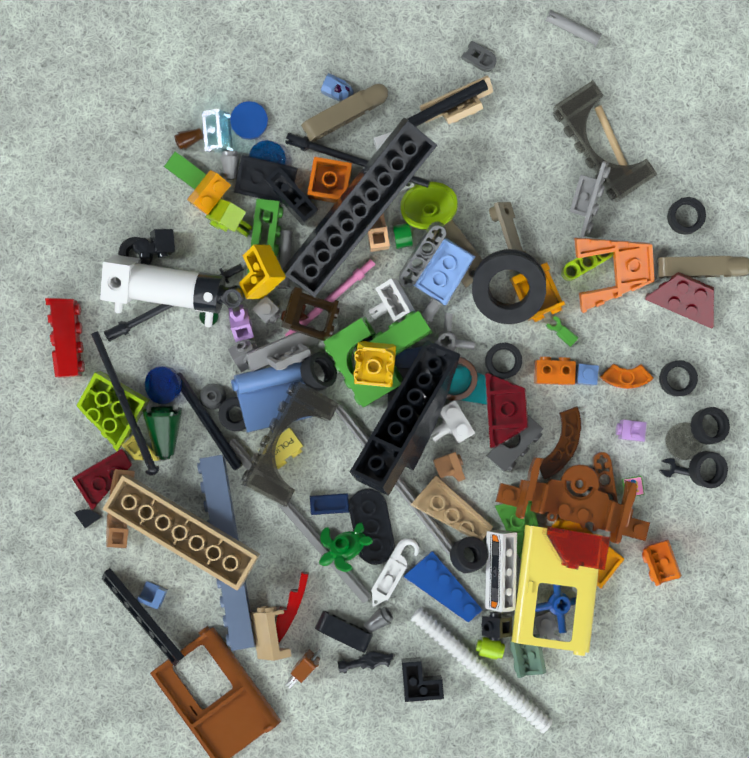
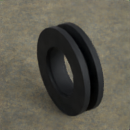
[472,249,546,324]

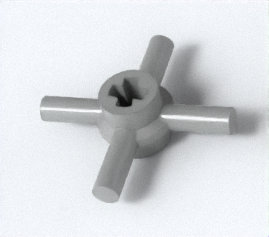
[417,313,475,351]

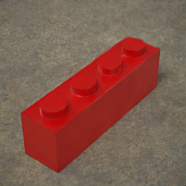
[45,298,85,378]

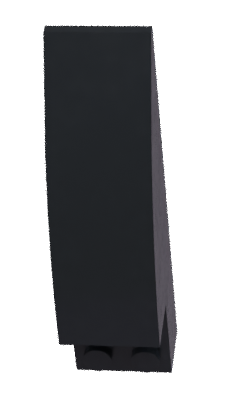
[350,340,461,496]

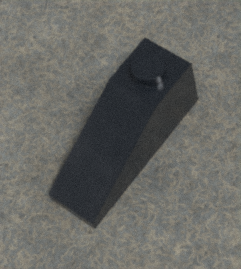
[265,167,319,226]

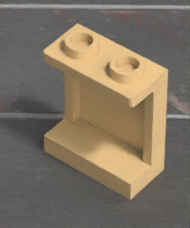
[250,606,292,661]

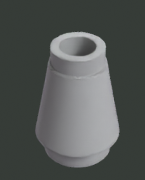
[220,151,239,179]

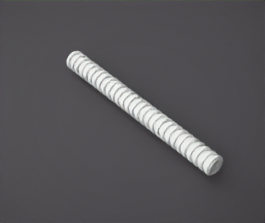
[411,607,552,733]

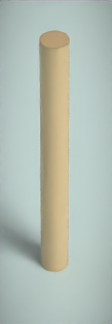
[594,105,632,177]

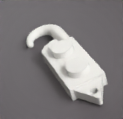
[371,538,419,607]

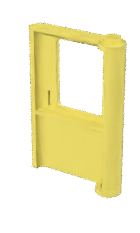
[511,525,602,656]

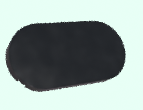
[349,488,395,565]

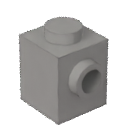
[252,296,281,324]

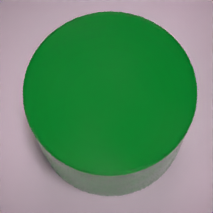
[392,223,413,249]

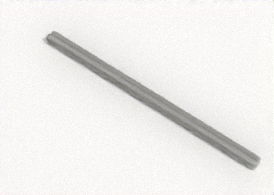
[335,404,466,574]
[228,438,371,603]

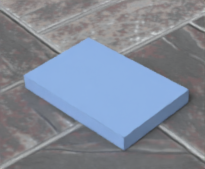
[414,237,476,306]

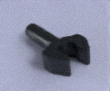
[659,458,689,477]

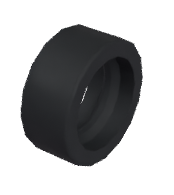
[667,197,706,235]
[485,342,522,379]
[300,352,337,391]
[659,360,698,397]
[690,407,730,445]
[688,451,728,489]

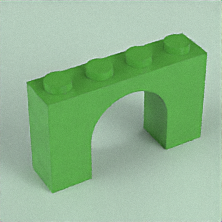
[324,317,403,408]

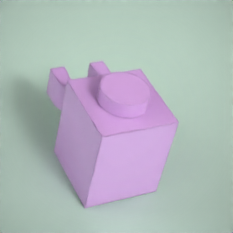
[228,304,254,342]
[616,420,647,442]

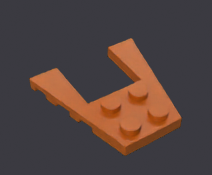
[574,238,655,313]

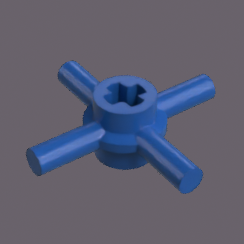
[535,584,576,633]

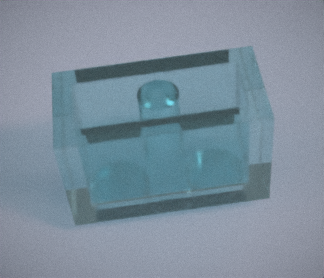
[202,110,233,153]

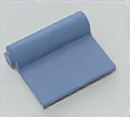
[231,362,314,433]

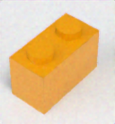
[187,170,231,215]

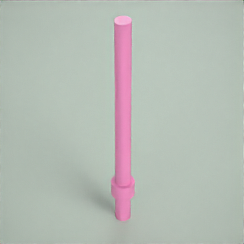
[285,259,375,336]

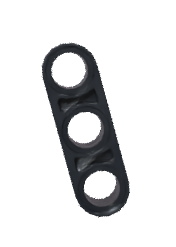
[315,610,373,653]

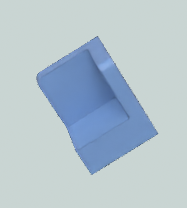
[137,581,168,610]

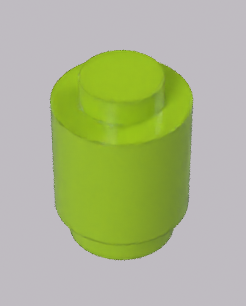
[475,636,505,660]

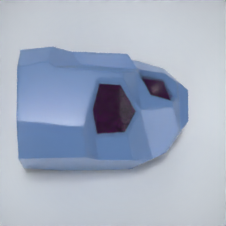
[321,73,354,102]

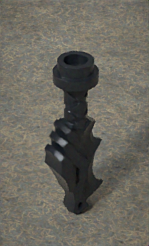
[337,651,394,674]

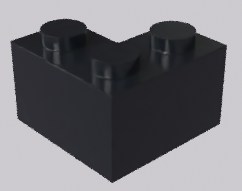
[401,657,444,702]

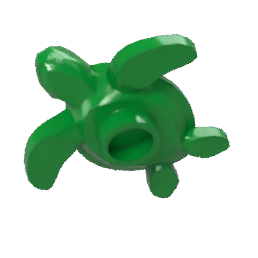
[319,523,373,572]

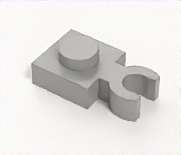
[534,611,560,641]

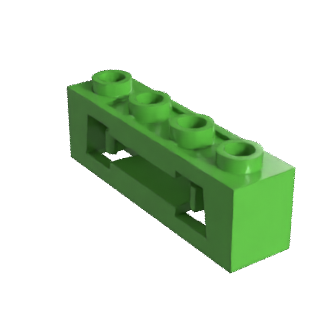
[247,199,284,274]

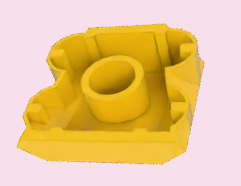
[354,341,396,387]

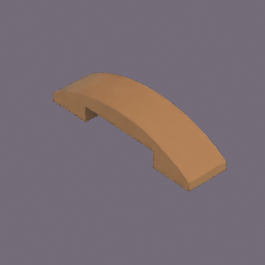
[106,469,135,548]

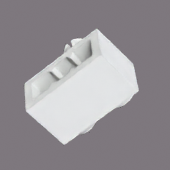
[369,278,416,322]
[431,400,475,443]

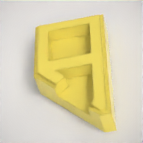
[122,435,160,461]

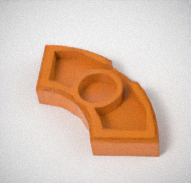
[600,364,654,389]

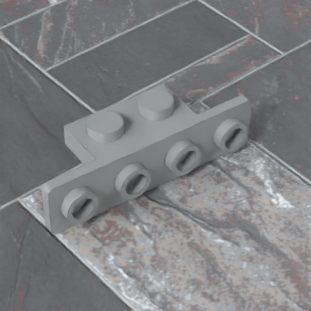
[570,161,611,237]
[246,326,319,371]

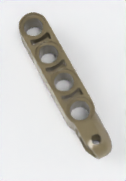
[301,84,388,142]
[658,256,749,278]

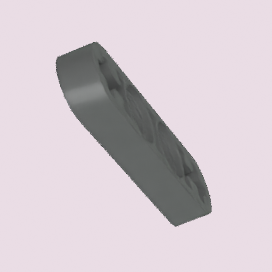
[399,222,446,288]

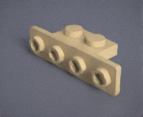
[419,76,493,124]

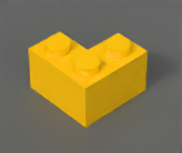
[239,245,286,299]

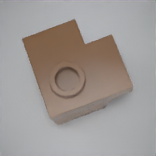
[433,452,465,482]

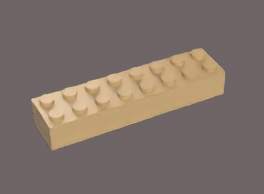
[102,474,260,591]

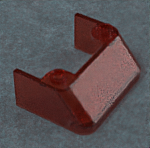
[542,526,610,570]

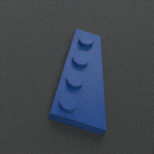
[403,551,482,622]

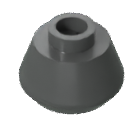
[200,383,226,409]

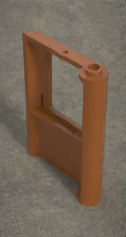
[150,626,281,758]

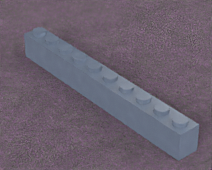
[197,455,255,651]

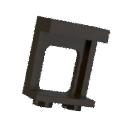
[281,287,340,341]

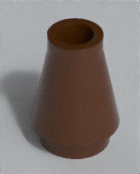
[174,128,204,150]

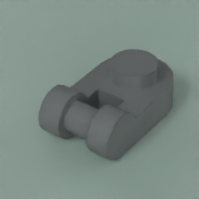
[461,41,497,72]

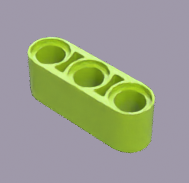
[561,252,613,281]

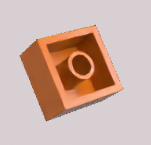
[307,157,352,203]

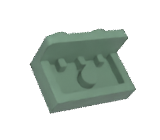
[510,634,546,678]

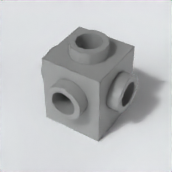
[228,339,258,373]

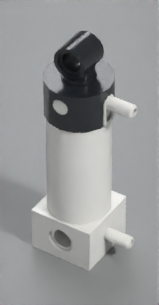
[100,255,245,327]

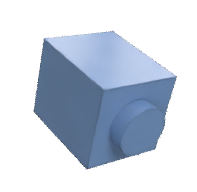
[575,364,599,386]

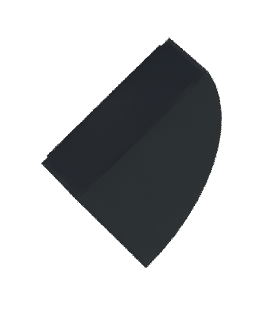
[74,509,102,528]

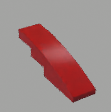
[276,571,309,643]

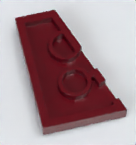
[72,448,133,510]

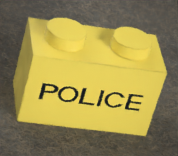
[258,428,304,469]

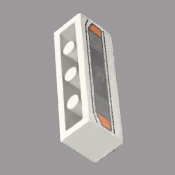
[485,530,517,612]

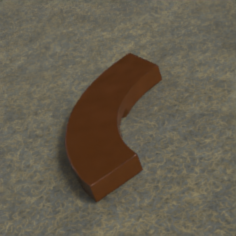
[540,406,581,480]

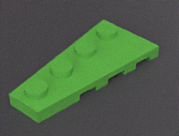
[494,501,538,560]

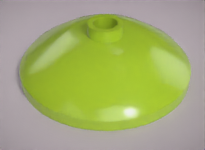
[400,182,458,229]

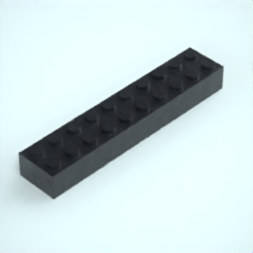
[283,118,438,297]

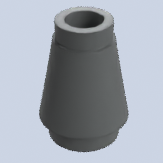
[364,606,394,633]

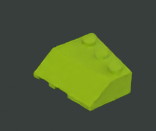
[76,371,150,451]

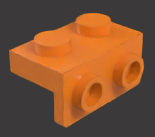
[642,540,682,586]

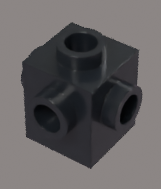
[481,612,512,641]

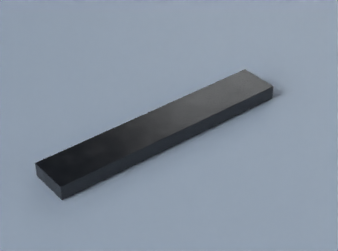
[102,568,184,666]

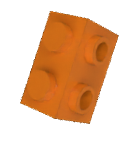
[534,357,576,385]

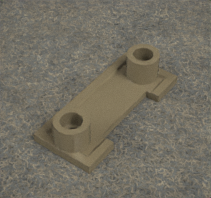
[489,202,526,272]
[429,219,483,288]

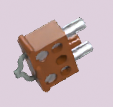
[285,649,321,689]

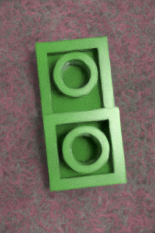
[164,152,206,190]

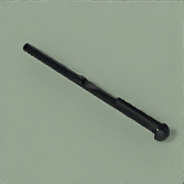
[91,331,159,476]

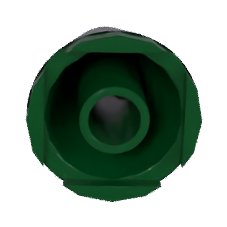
[143,406,182,460]

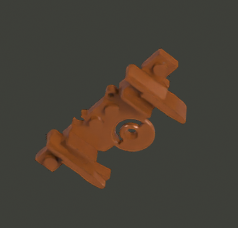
[495,457,650,544]

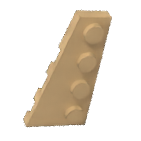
[410,476,493,541]

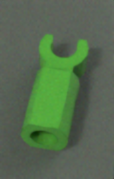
[546,316,579,347]

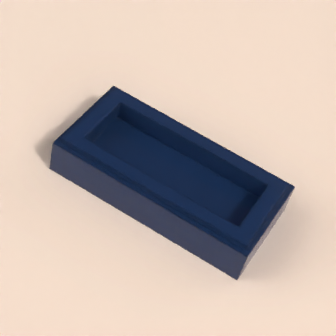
[310,493,349,515]

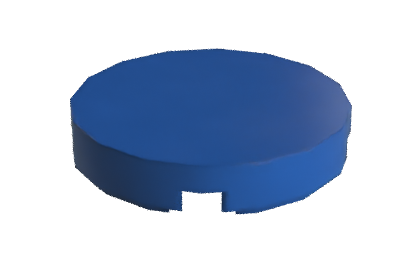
[230,101,268,140]

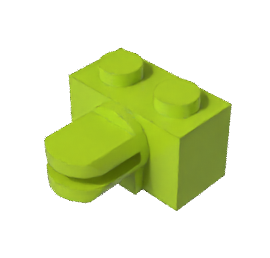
[205,199,253,237]

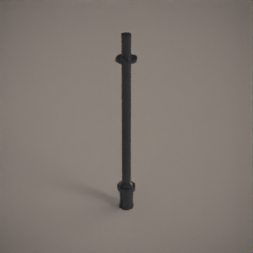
[285,132,430,188]
[104,263,244,342]

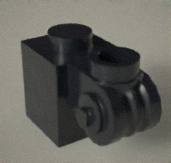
[133,229,175,259]

